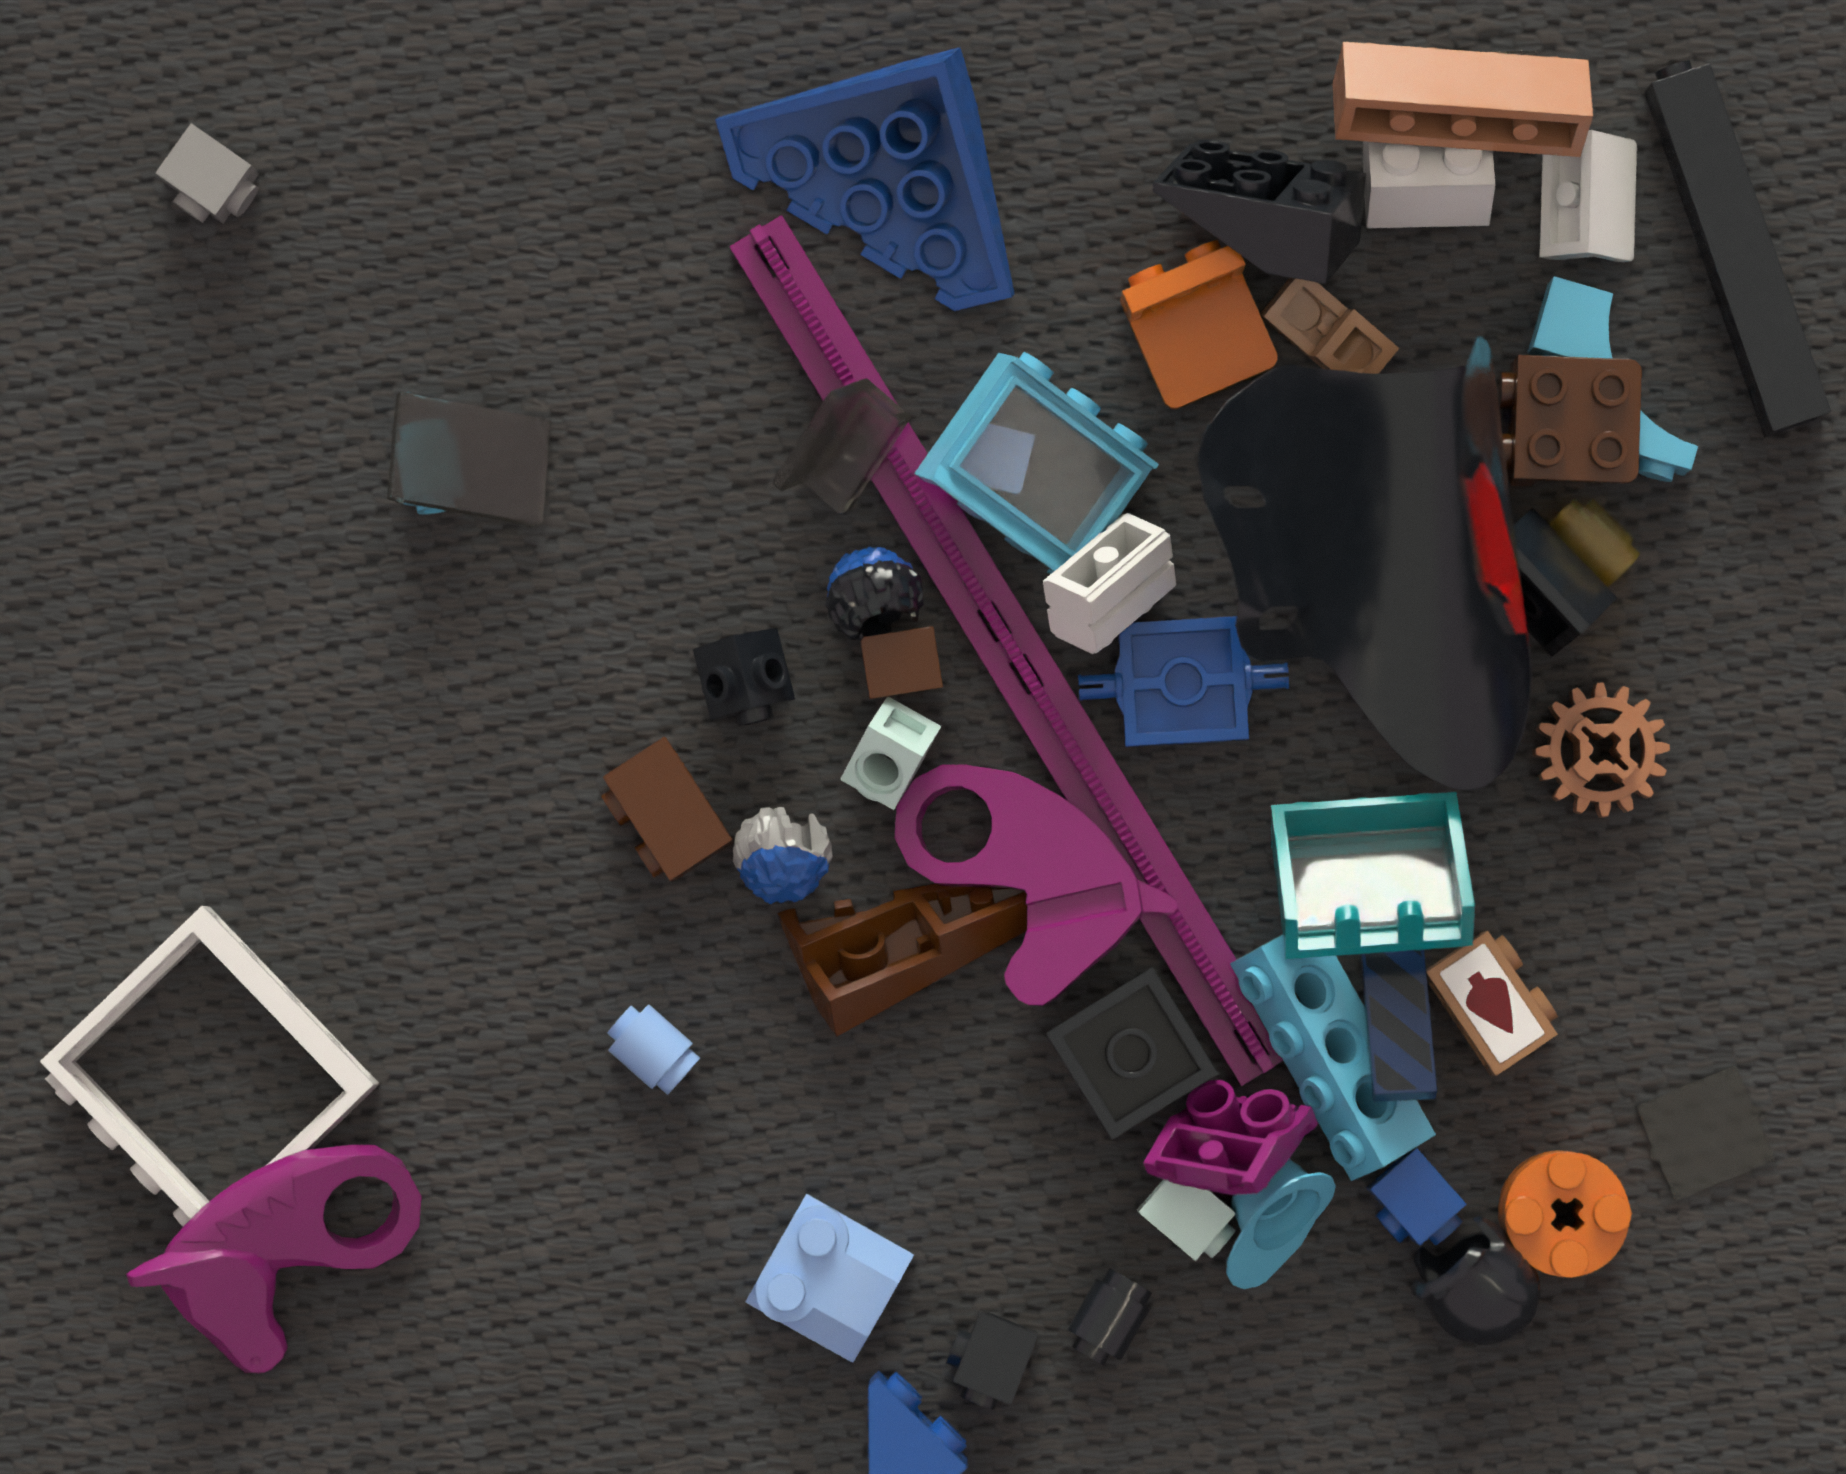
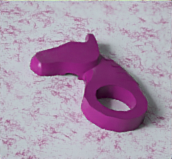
[894,765,1179,1006]
[126,1144,422,1374]

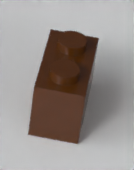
[601,736,734,882]

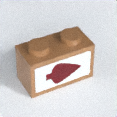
[1426,931,1558,1076]

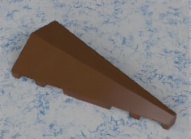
[777,884,1027,1037]

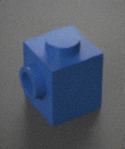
[1366,1148,1467,1246]

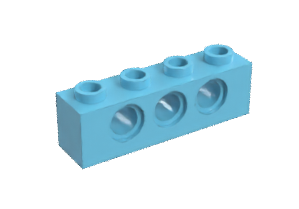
[1230,917,1436,1181]

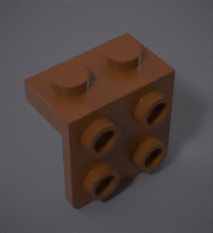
[1498,355,1642,486]

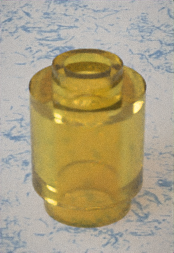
[1549,497,1641,587]

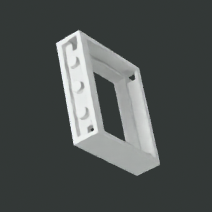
[40,906,380,1227]

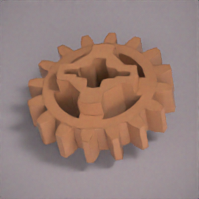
[1532,683,1670,818]

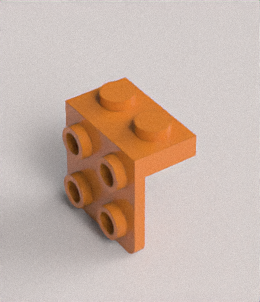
[1120,240,1278,409]

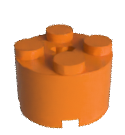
[1498,1150,1632,1278]

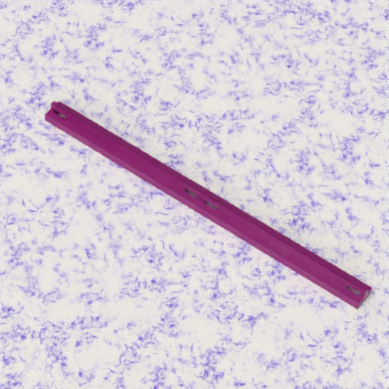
[729,215,1284,1086]

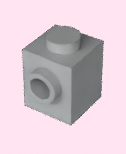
[156,123,259,224]

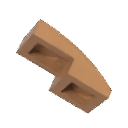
[1260,277,1399,374]

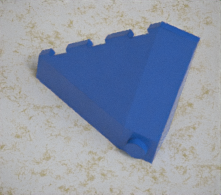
[715,47,1015,311]

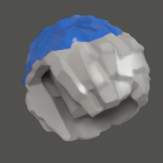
[733,807,833,904]

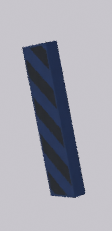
[1353,860,1437,1102]

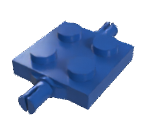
[1078,616,1289,748]

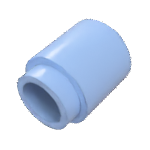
[607,1004,700,1095]

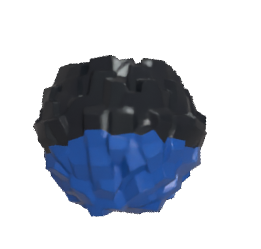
[825,547,924,641]

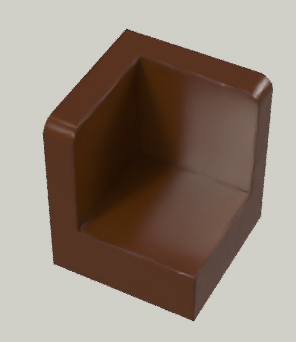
[861,625,943,699]

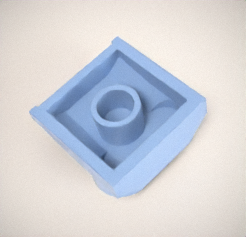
[745,1194,914,1363]

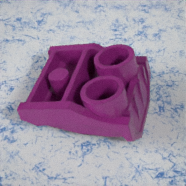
[1143,1080,1318,1195]

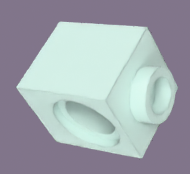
[840,696,941,810]
[1137,1179,1236,1261]

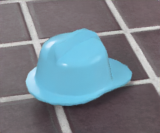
[1226,1158,1336,1289]

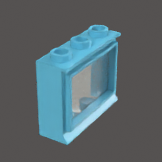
[914,352,1159,575]

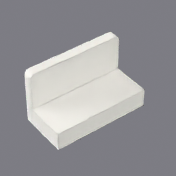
[1540,130,1637,262]

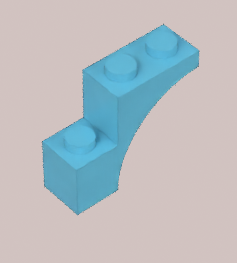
[1527,276,1698,482]

